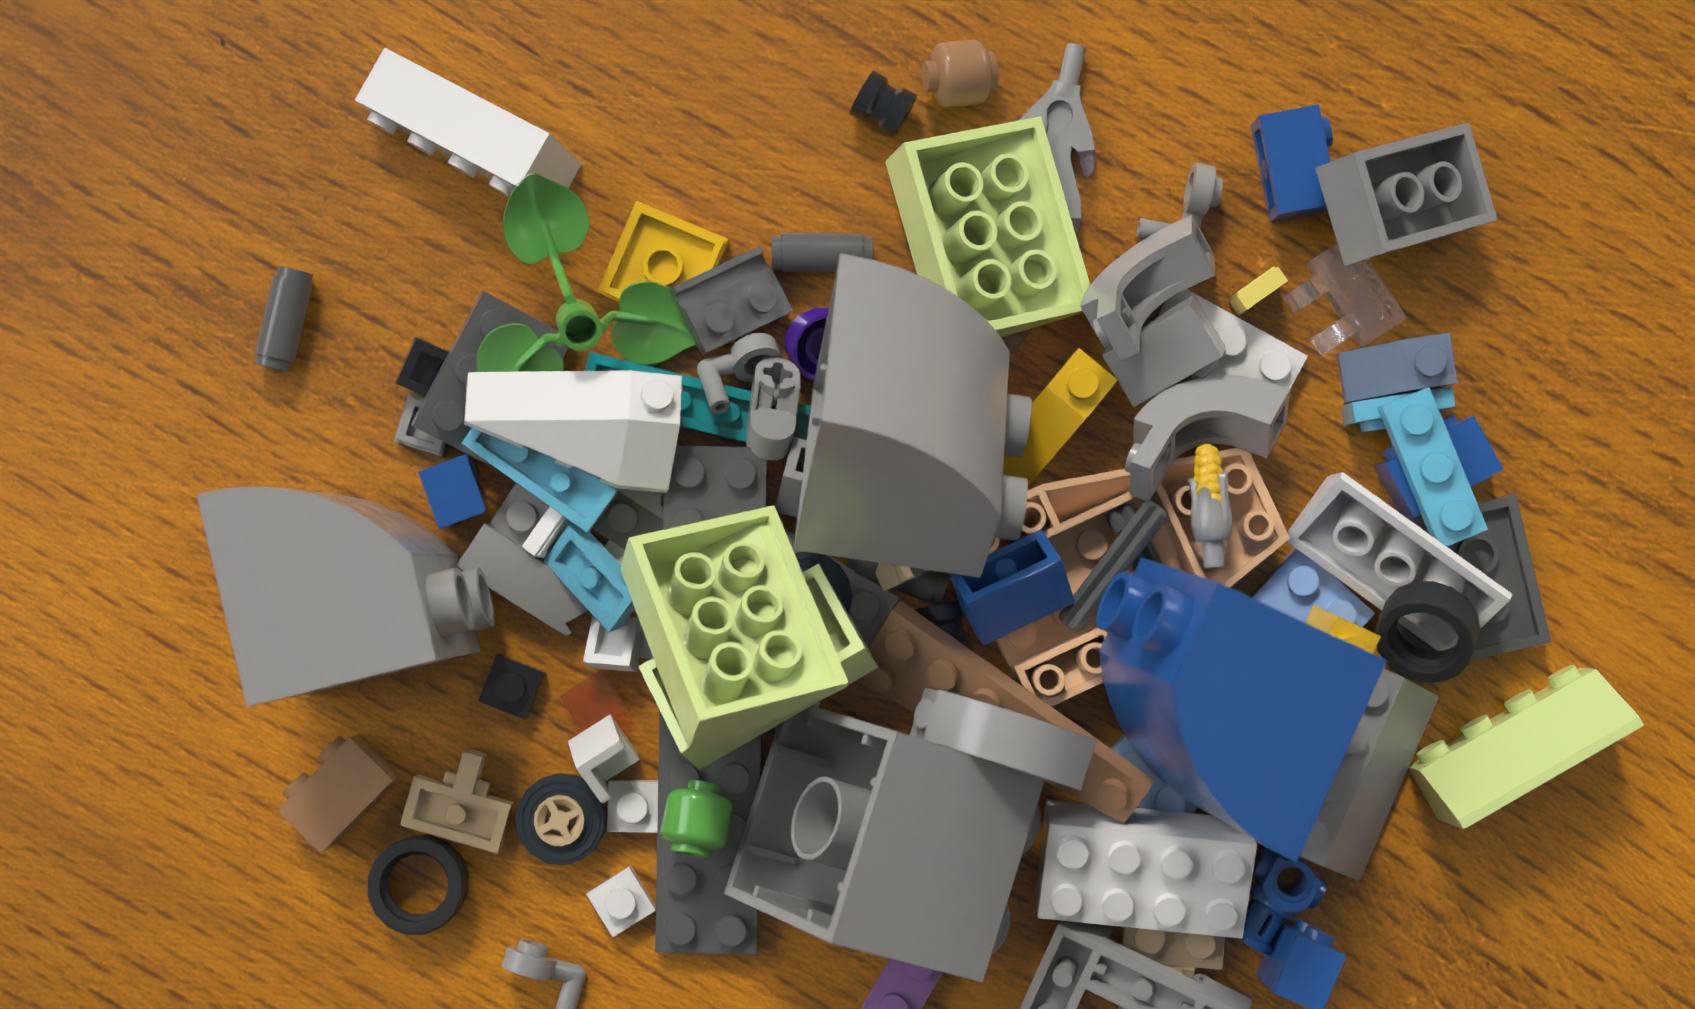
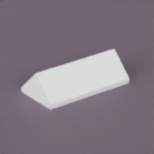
[1286,472,1512,651]

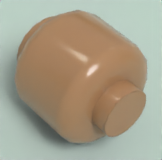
[921,39,999,108]

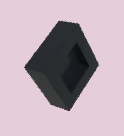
[394,337,449,396]
[478,654,546,719]

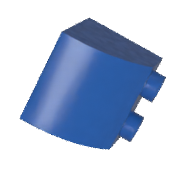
[1096,557,1387,862]

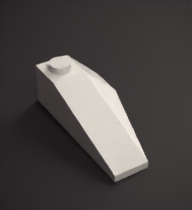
[464,371,682,493]

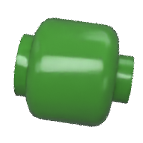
[661,780,733,858]

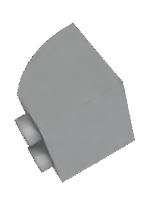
[794,254,1032,578]
[197,486,495,707]
[724,706,1045,982]

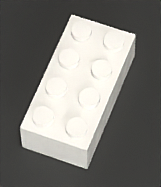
[1035,799,1257,939]

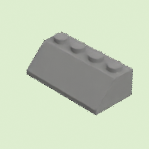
[1300,668,1439,881]

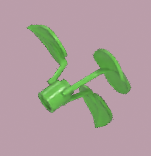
[476,173,696,372]

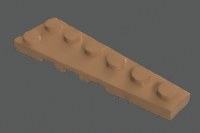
[856,601,1155,823]

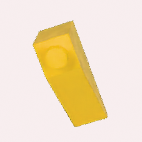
[1003,348,1118,486]

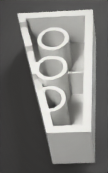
[355,48,582,197]

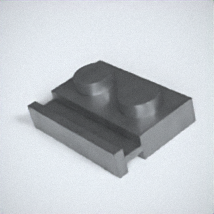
[669,246,793,356]

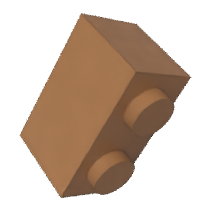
[277,734,402,854]

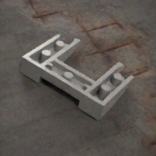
[456,482,663,636]
[1019,921,1252,1009]

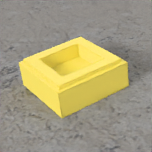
[1229,267,1288,316]

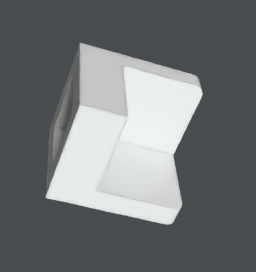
[568,714,640,804]

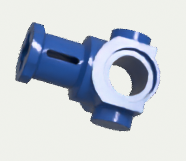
[1238,847,1327,956]

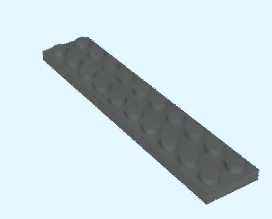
[655,445,767,955]

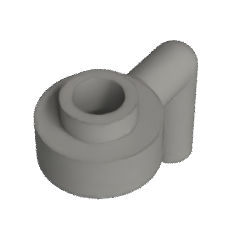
[1136,162,1223,239]
[697,333,782,414]
[501,939,586,1009]

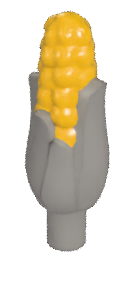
[1187,444,1233,568]

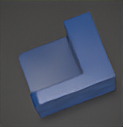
[418,454,487,530]

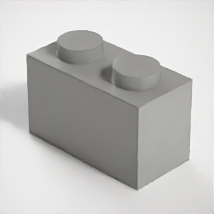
[1102,295,1226,407]

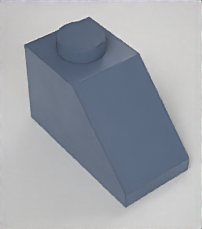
[1336,333,1458,403]

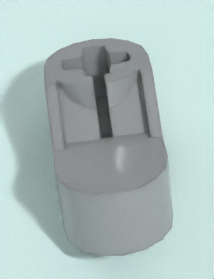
[746,357,801,460]

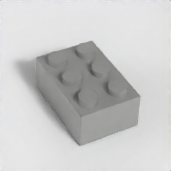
[1315,122,1498,266]

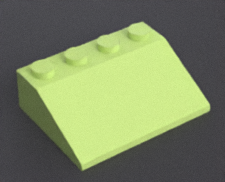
[885,116,1090,337]
[620,505,849,749]

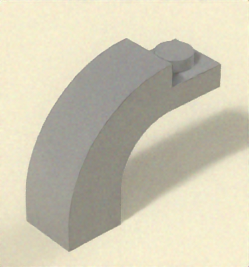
[1080,214,1215,361]
[1125,375,1290,501]
[910,687,1096,791]

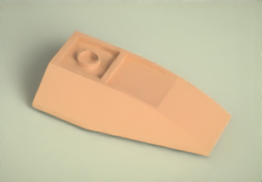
[989,448,1290,707]

